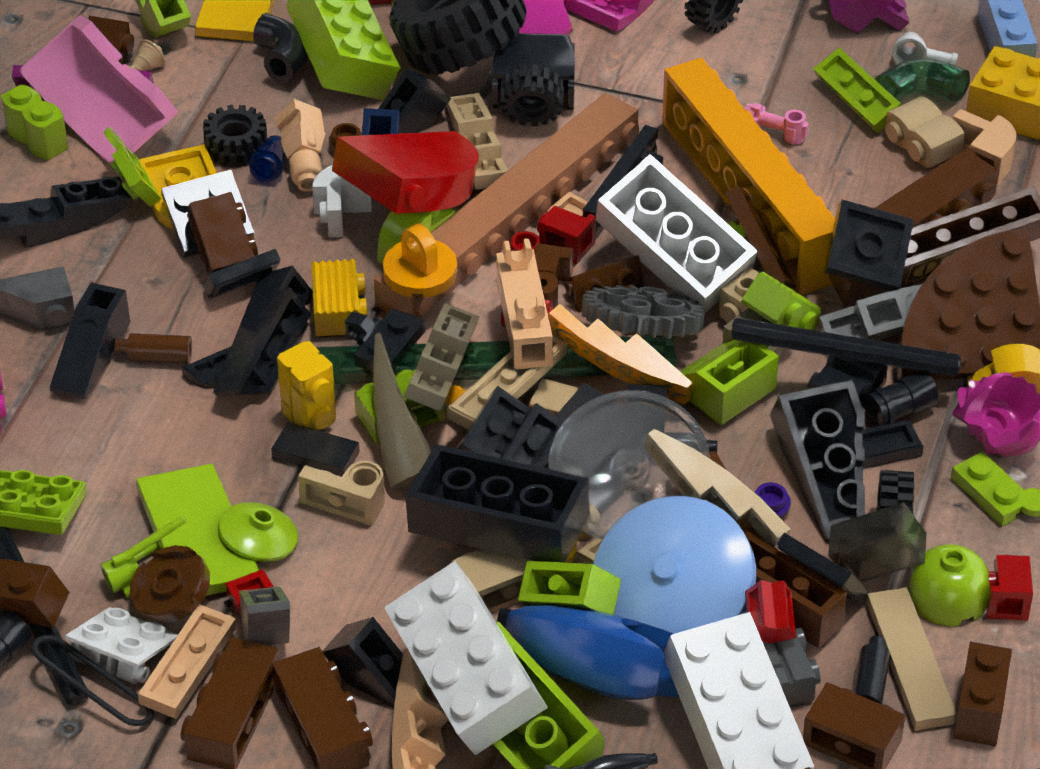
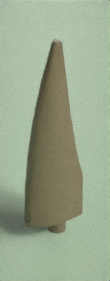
[373,333,431,490]

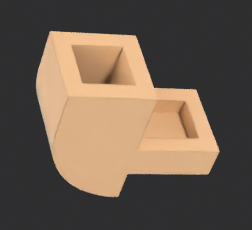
[953,109,1016,185]

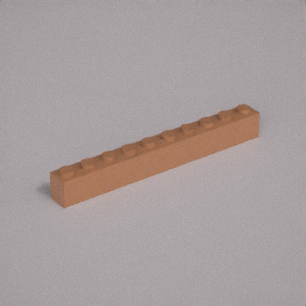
[374,92,639,317]

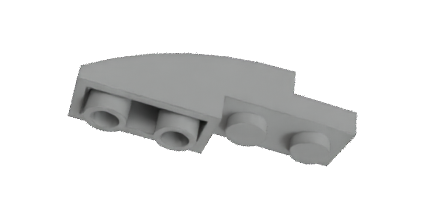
[819,284,923,341]

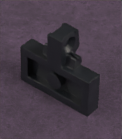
[344,308,426,373]

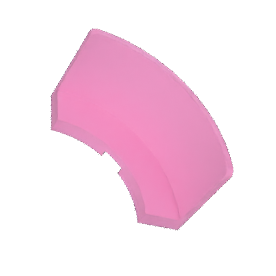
[20,15,178,165]

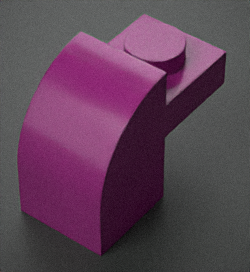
[828,0,910,34]

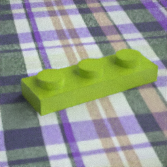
[813,47,901,133]

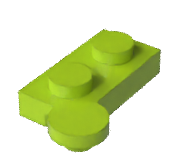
[951,451,1040,527]

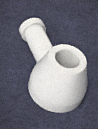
[892,32,958,70]

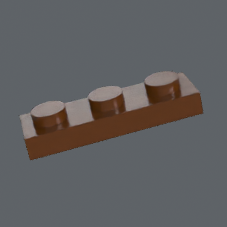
[725,186,796,289]

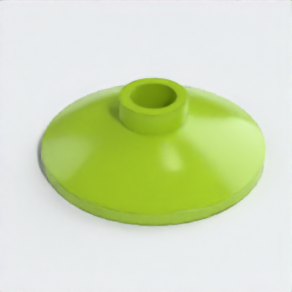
[218,502,298,562]

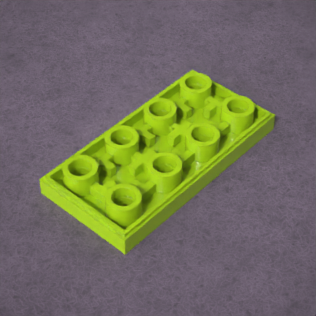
[0,470,87,535]

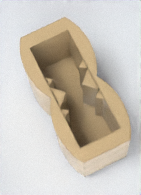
[885,96,965,168]

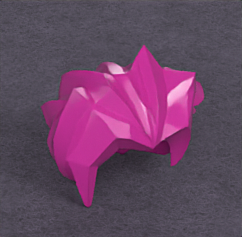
[952,372,1040,458]

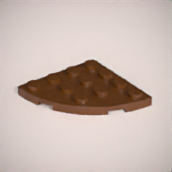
[897,229,1040,379]

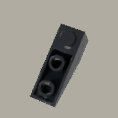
[49,282,130,399]

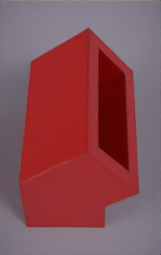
[745,580,796,644]

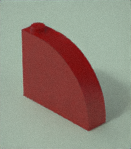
[332,131,479,214]

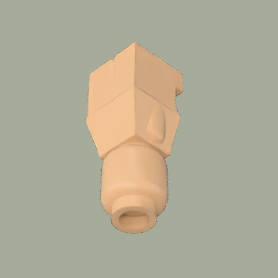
[275,99,326,192]

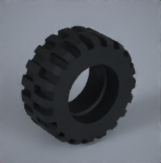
[389,0,527,75]

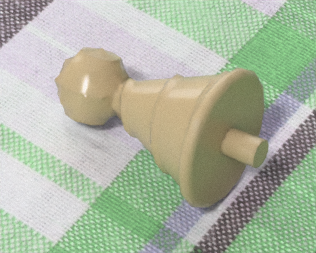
[127,39,166,71]

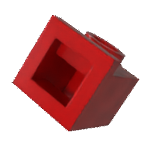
[537,205,596,264]
[986,554,1033,620]

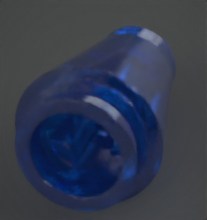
[249,135,285,182]

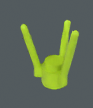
[100,516,187,598]

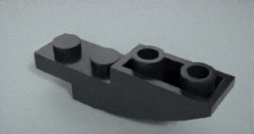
[0,176,132,247]

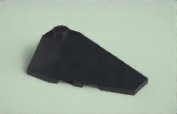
[770,380,865,541]

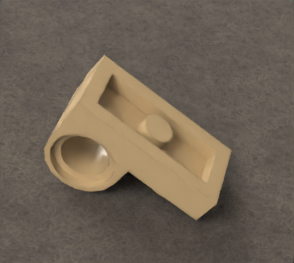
[298,460,385,526]

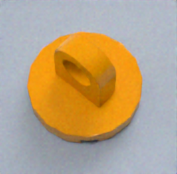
[382,224,458,298]

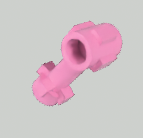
[745,103,809,145]

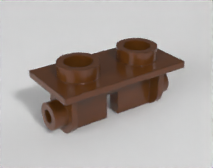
[564,255,644,312]

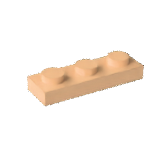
[138,604,236,719]

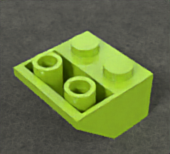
[680,340,779,426]

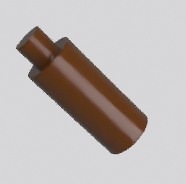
[114,333,192,363]

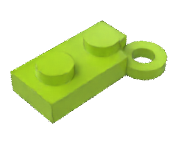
[103,127,161,207]

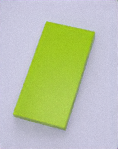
[136,463,259,596]

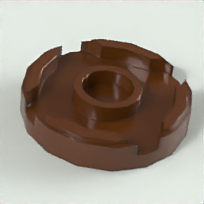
[130,545,210,624]

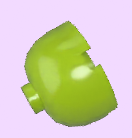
[908,544,990,627]

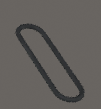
[31,635,154,726]

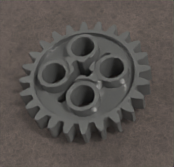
[581,285,705,338]

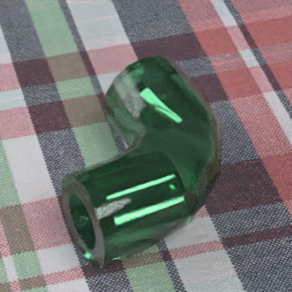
[875,59,970,102]

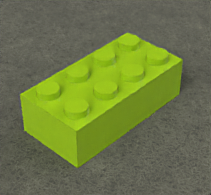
[286,0,400,100]

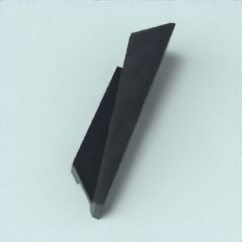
[213,265,313,397]

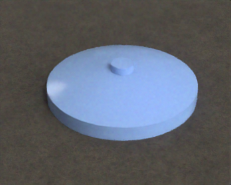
[593,496,756,634]

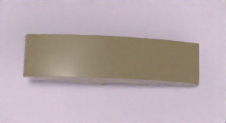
[404,303,480,412]

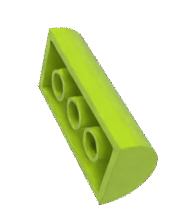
[493,621,605,769]

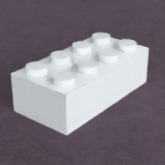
[596,155,757,313]
[384,561,548,755]
[664,612,814,769]

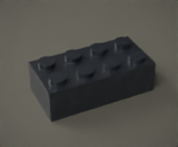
[405,444,590,563]

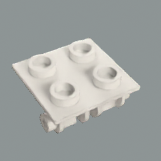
[65,607,178,684]

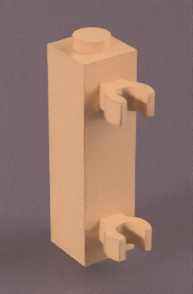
[496,239,553,369]

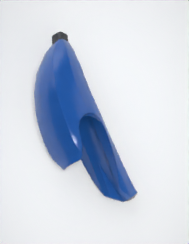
[496,605,679,700]

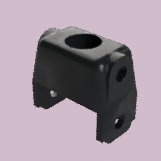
[492,33,575,110]

